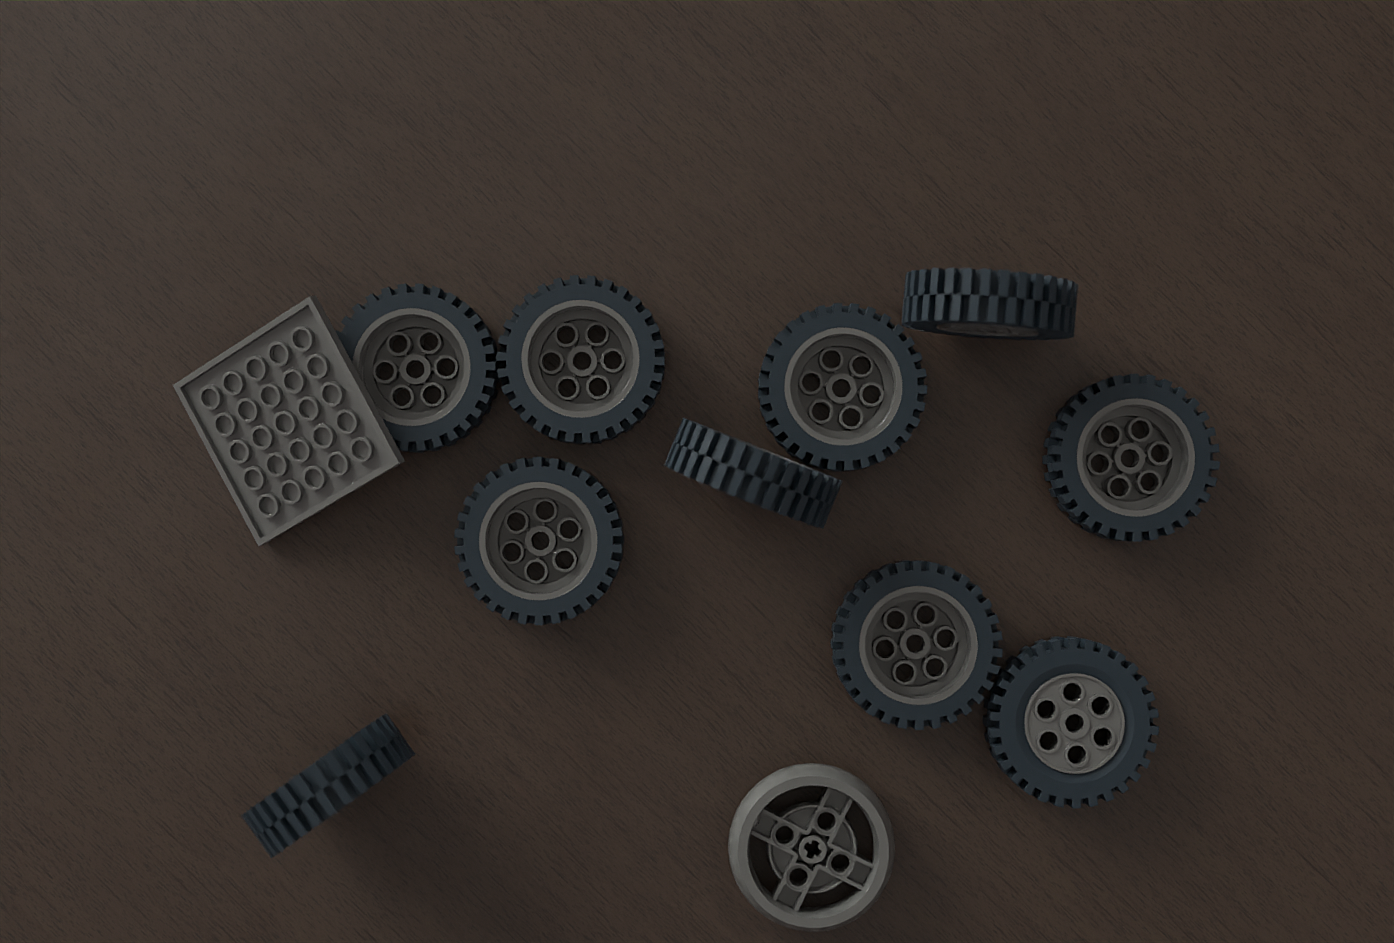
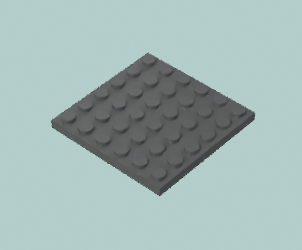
[173,296,405,546]

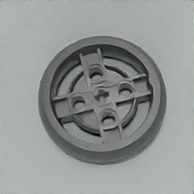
[728,763,895,932]

